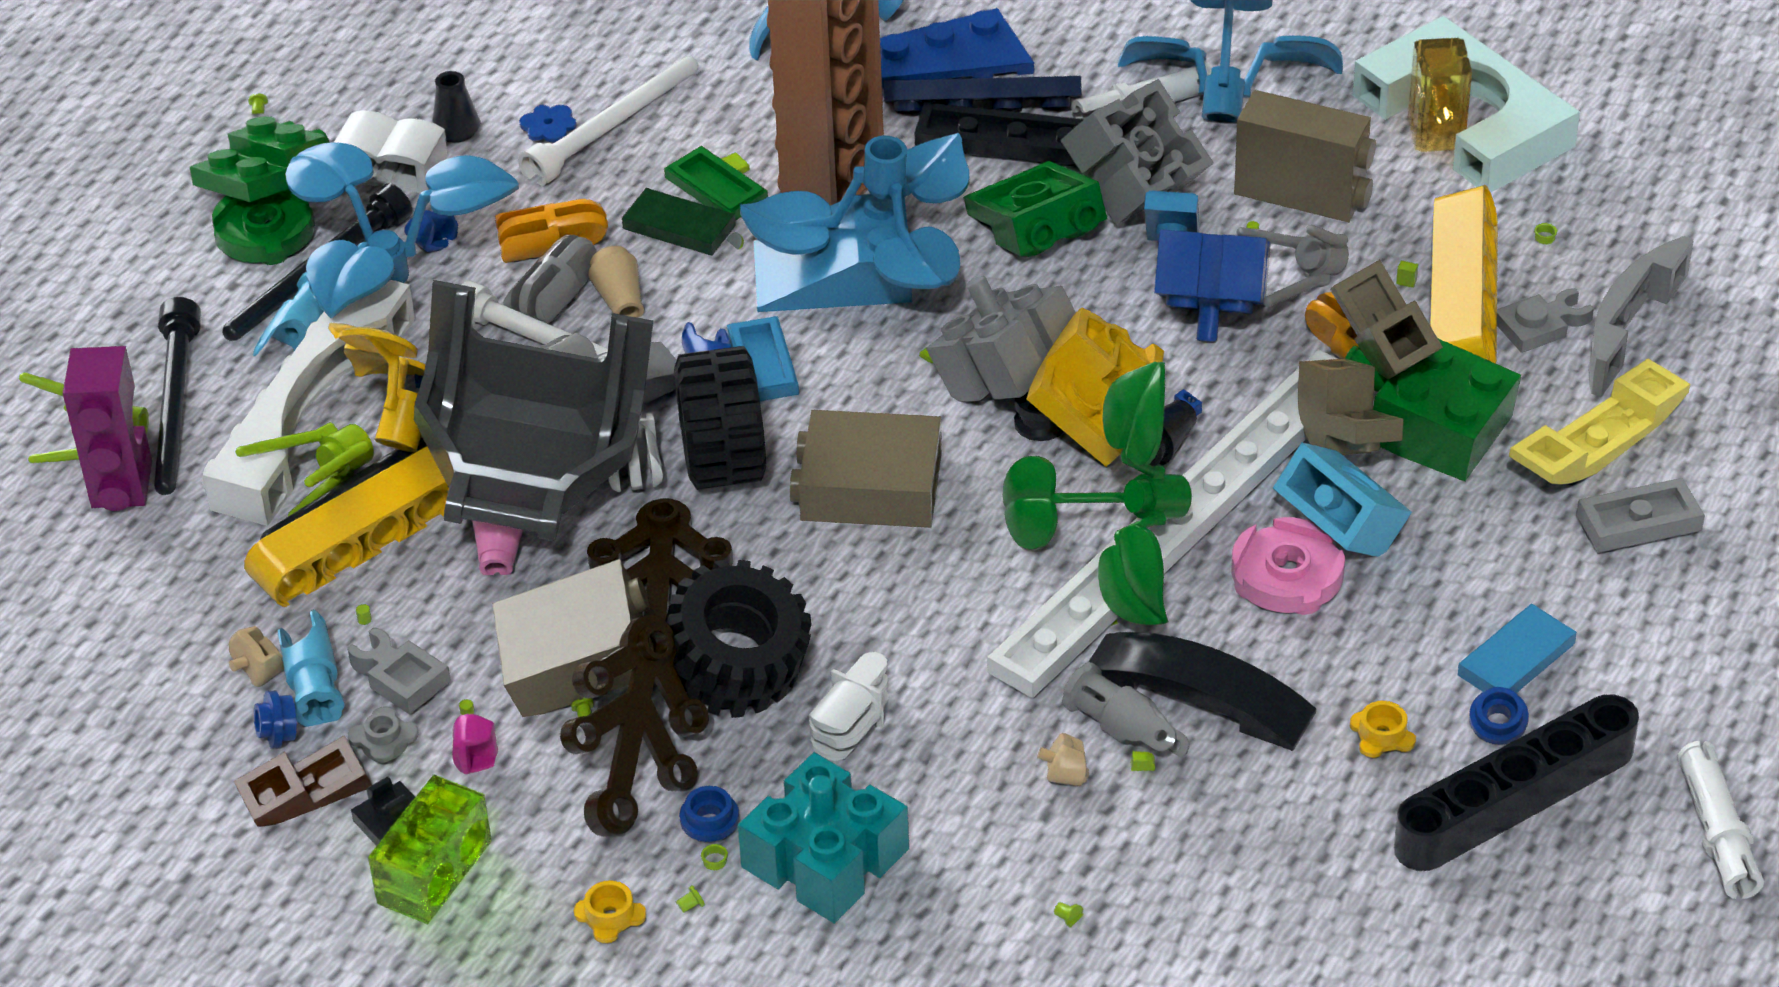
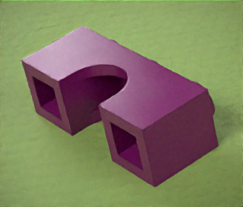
[62,346,152,511]

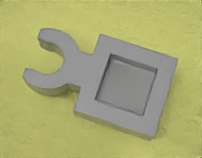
[1497,288,1594,353]
[347,627,451,715]

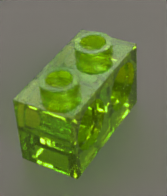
[368,774,492,925]

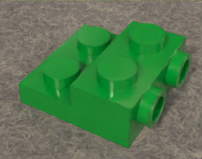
[189,116,330,202]
[963,161,1107,257]

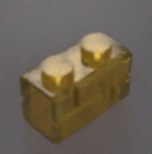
[1408,37,1472,152]

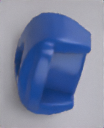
[404,210,458,252]

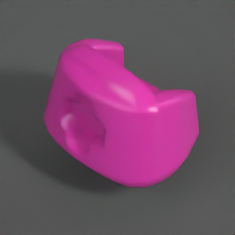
[452,714,498,774]

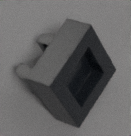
[351,776,435,856]

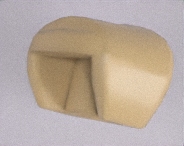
[228,626,284,687]
[1037,733,1089,786]

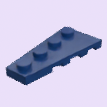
[880,8,1034,89]

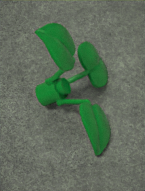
[1002,362,1192,625]

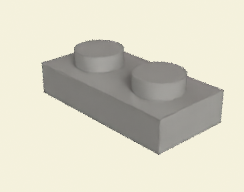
[1577,478,1705,553]

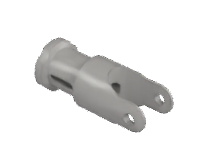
[1062,662,1189,758]

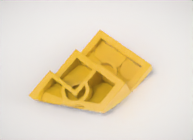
[1026,307,1164,467]

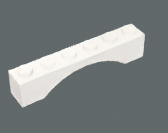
[202,280,415,526]

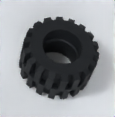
[674,346,766,490]
[665,560,812,718]

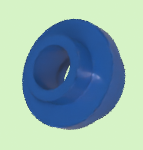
[1469,687,1529,745]
[254,690,297,749]
[679,786,739,842]

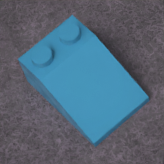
[753,194,912,312]

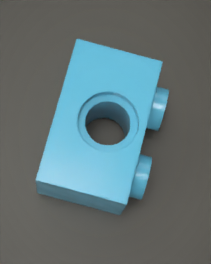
[1273,442,1412,557]

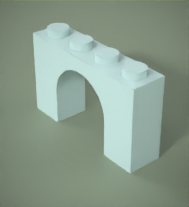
[1353,16,1580,192]

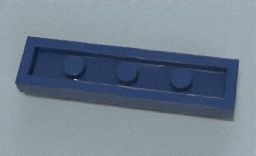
[884,76,1082,112]

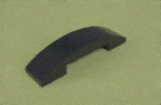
[1088,632,1317,751]

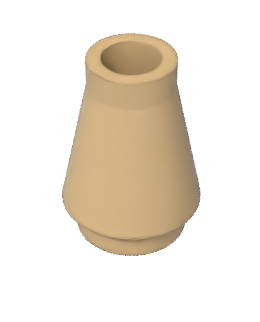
[588,246,644,317]

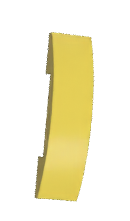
[1509,358,1691,484]

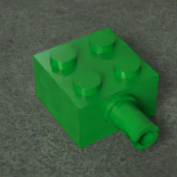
[1345,338,1521,482]

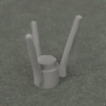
[1236,225,1349,307]

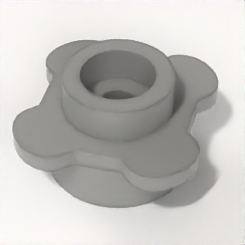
[348,706,418,762]

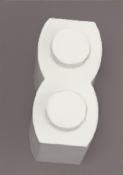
[334,111,447,193]

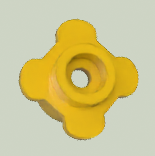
[1350,701,1416,758]
[574,880,646,943]

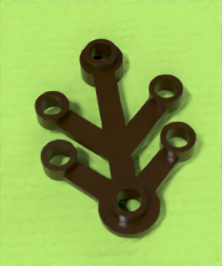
[587,498,733,621]
[560,615,709,837]

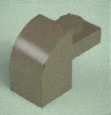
[1330,260,1443,379]
[1298,359,1403,455]

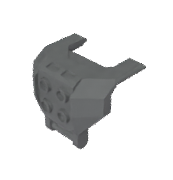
[414,280,654,541]

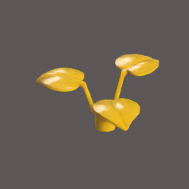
[328,323,425,452]

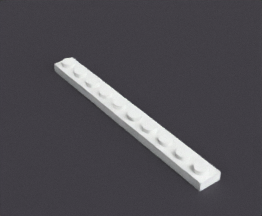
[987,349,1337,699]

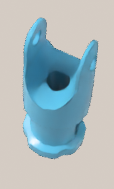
[253,272,324,357]
[278,609,344,727]

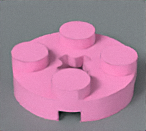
[1231,517,1345,615]

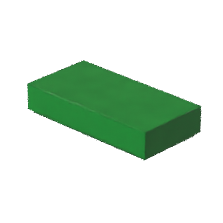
[664,146,768,221]

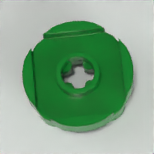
[212,189,315,265]

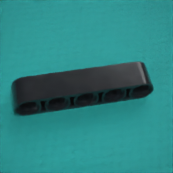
[1394,694,1639,871]

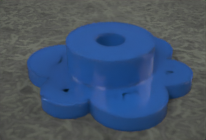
[519,105,577,143]

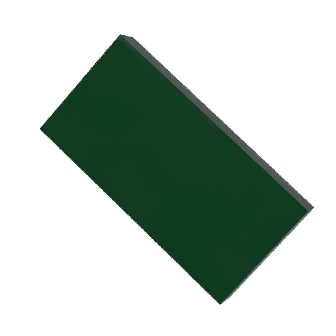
[622,188,736,256]

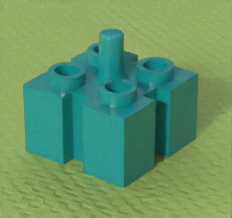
[737,752,909,924]

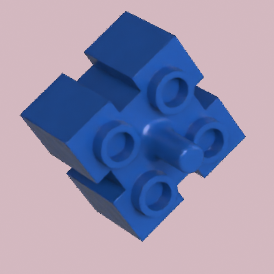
[1154,229,1271,342]

